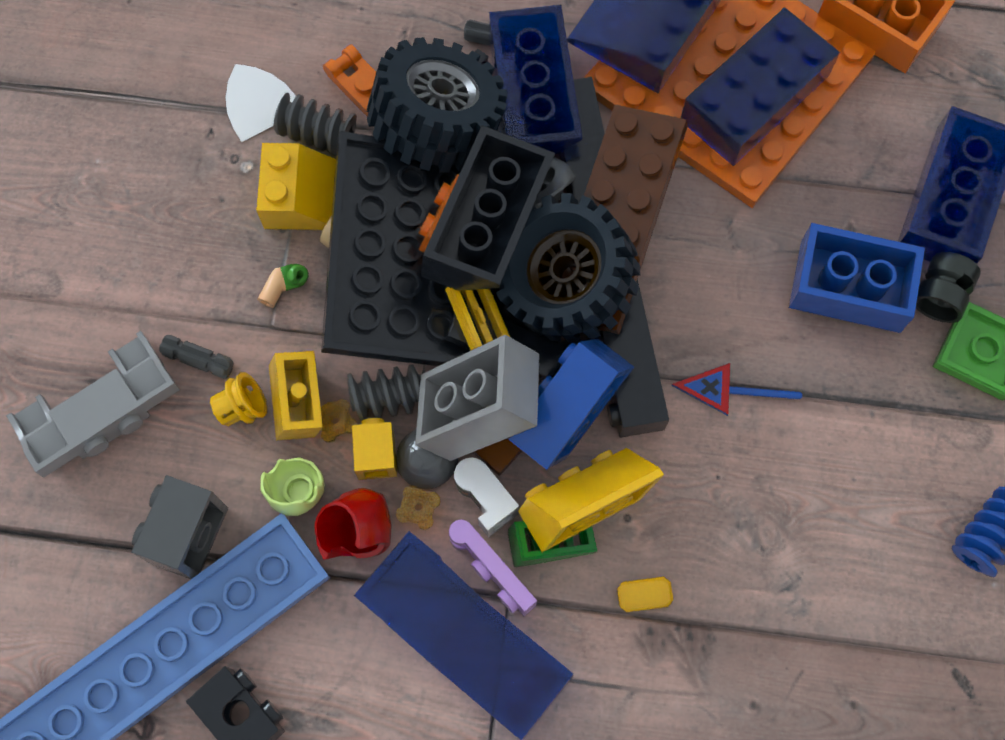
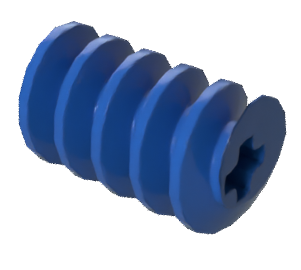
[951,486,1005,577]

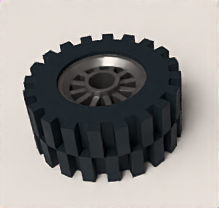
[366,37,508,173]

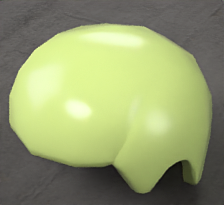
[260,457,325,516]

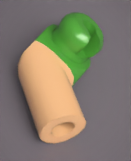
[257,264,309,308]

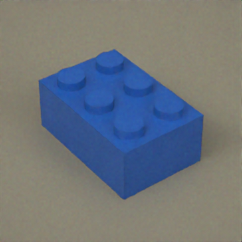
[789,223,925,333]
[508,338,634,470]

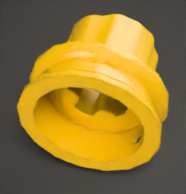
[210,372,267,426]

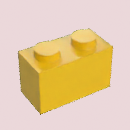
[269,351,323,441]

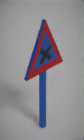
[672,363,803,416]

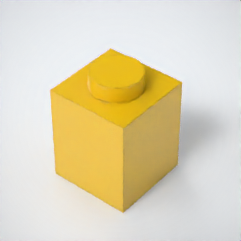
[352,418,397,480]

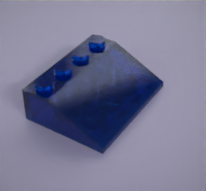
[567,0,721,93]

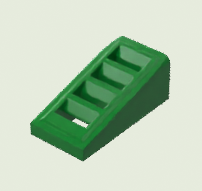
[508,521,597,567]

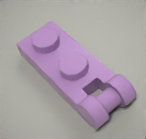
[449,519,537,616]

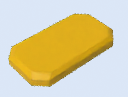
[617,576,674,612]

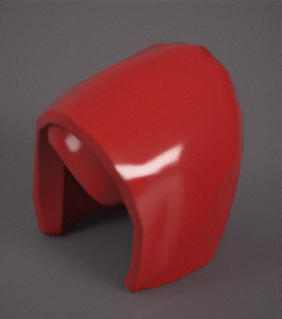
[314,488,392,560]

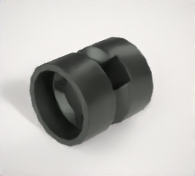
[916,252,981,323]

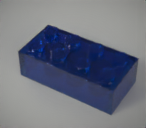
[681,7,840,166]
[898,106,1005,264]

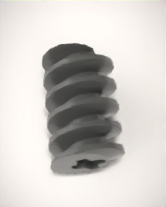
[274,93,357,156]
[347,364,426,421]

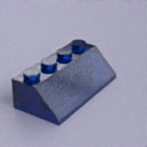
[489,5,583,154]

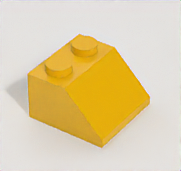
[256,143,336,230]

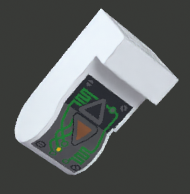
[454,457,519,538]

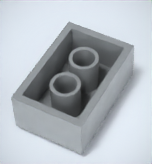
[415,335,539,461]

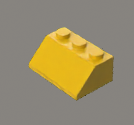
[518,448,664,553]

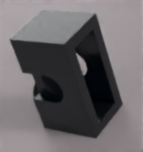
[186,666,285,740]

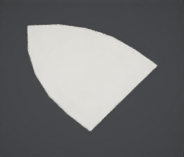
[226,64,296,142]

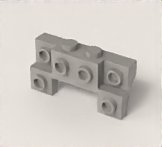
[6,331,180,478]

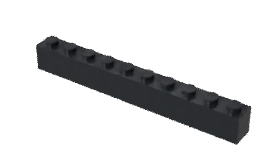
[543,77,669,438]

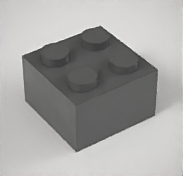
[131,475,228,579]

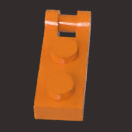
[323,44,376,117]

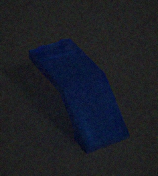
[354,531,574,740]

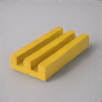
[445,287,510,351]

